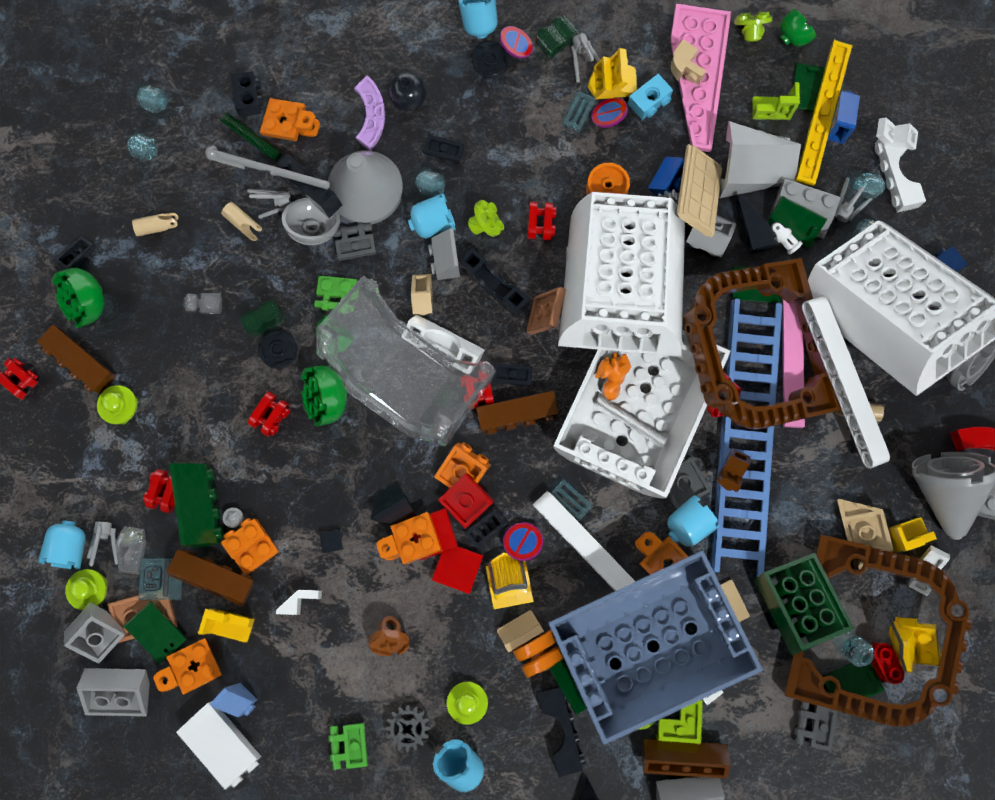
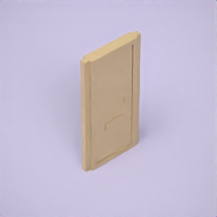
[677,144,722,238]

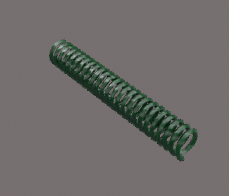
[220,113,283,162]

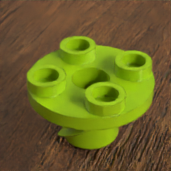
[734,11,772,42]
[468,200,504,237]
[97,385,138,424]
[65,569,107,610]
[447,682,488,724]

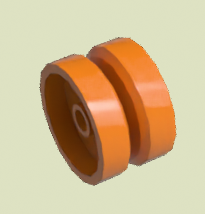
[586,163,630,196]
[513,630,564,678]

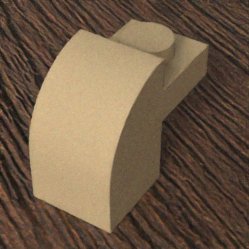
[671,40,706,85]

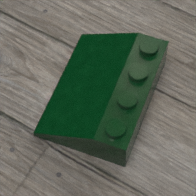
[169,463,224,548]
[754,553,854,656]

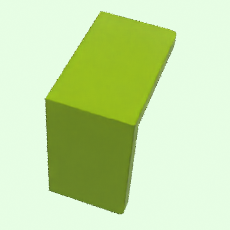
[752,82,800,120]
[656,700,703,744]

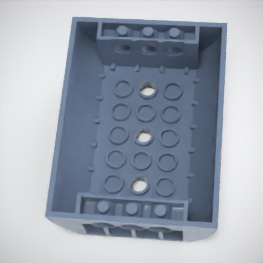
[549,551,763,745]

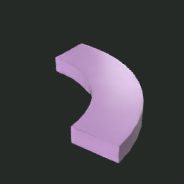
[354,75,385,151]

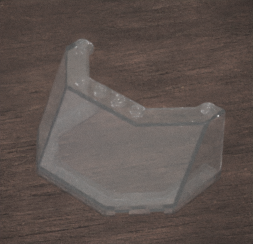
[316,276,496,447]

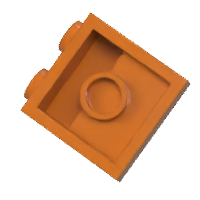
[434,442,491,488]
[221,518,280,575]

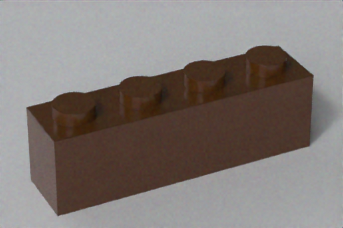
[37,324,116,394]
[476,391,559,435]
[166,549,254,607]
[642,739,731,779]

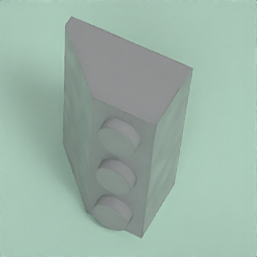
[769,179,841,239]
[77,668,150,716]
[656,777,725,800]

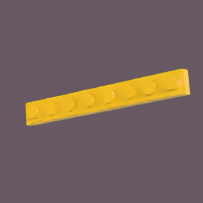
[795,40,852,186]

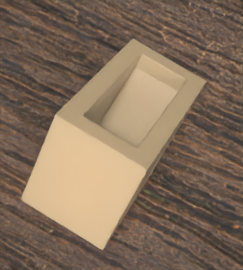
[411,274,433,315]

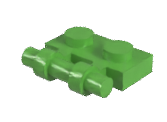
[314,276,358,313]
[328,723,368,770]

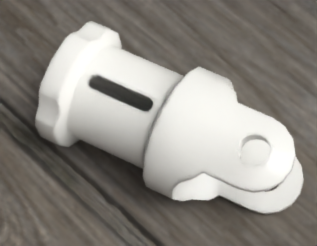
[771,223,803,255]

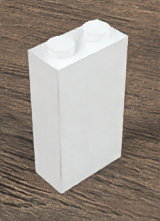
[177,701,261,789]

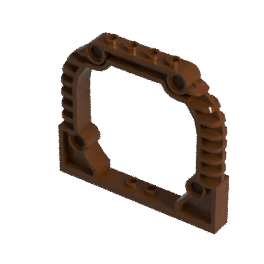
[683,258,842,429]
[785,535,972,727]

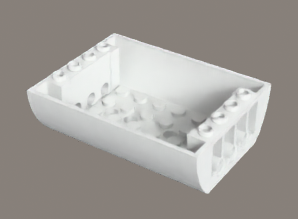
[558,192,685,356]
[808,220,995,396]
[553,330,731,498]

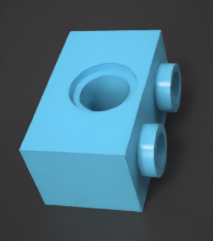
[628,74,673,120]

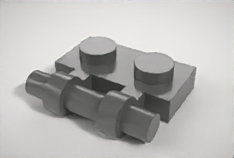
[334,222,377,261]
[794,701,838,751]

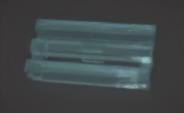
[563,91,596,133]
[551,479,593,521]

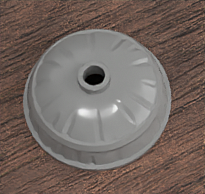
[282,198,340,245]

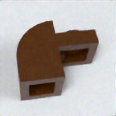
[717,448,750,493]

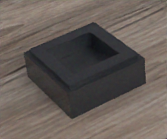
[320,530,344,553]

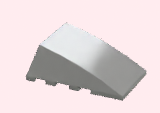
[719,121,801,198]

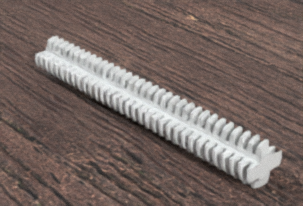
[596,397,668,449]

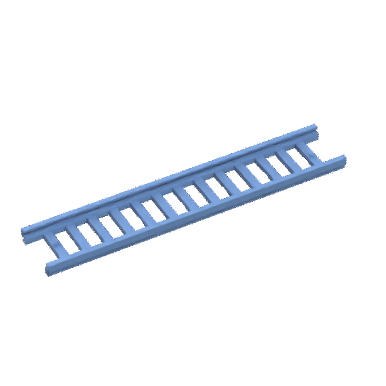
[710,299,782,577]

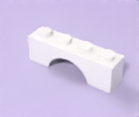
[875,139,926,213]
[402,314,485,373]

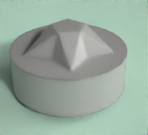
[223,508,244,528]

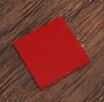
[438,472,494,529]
[413,508,459,560]
[432,547,483,594]

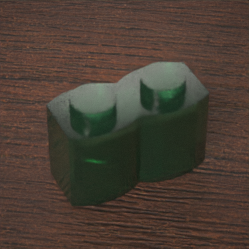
[535,16,579,58]
[240,301,285,337]

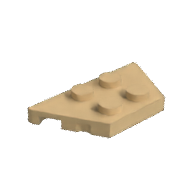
[837,499,893,570]

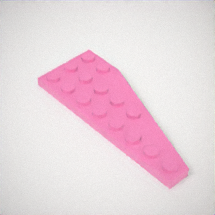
[670,4,731,152]

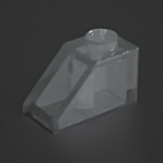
[115,526,146,575]

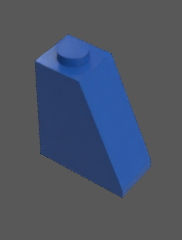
[827,91,860,144]

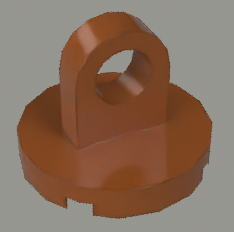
[368,616,410,656]

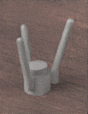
[571,33,600,83]
[835,178,872,223]
[247,189,291,218]
[87,522,119,566]

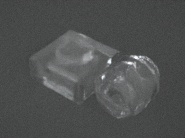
[183,293,222,314]

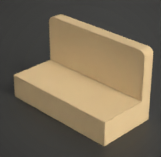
[721,580,750,622]
[497,610,544,652]

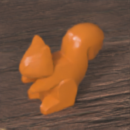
[595,352,632,400]

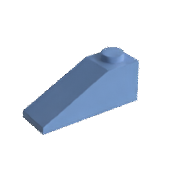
[210,683,257,717]

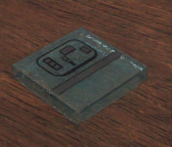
[138,558,182,600]

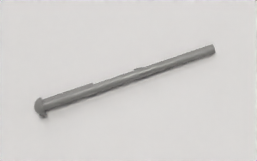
[205,146,330,189]

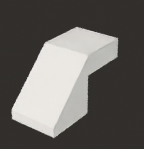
[876,117,918,150]
[908,546,950,596]
[276,590,322,615]

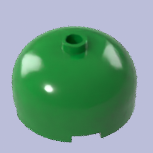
[52,268,104,328]
[301,366,347,426]

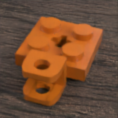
[260,98,320,141]
[376,512,442,565]
[635,532,688,575]
[153,638,222,695]

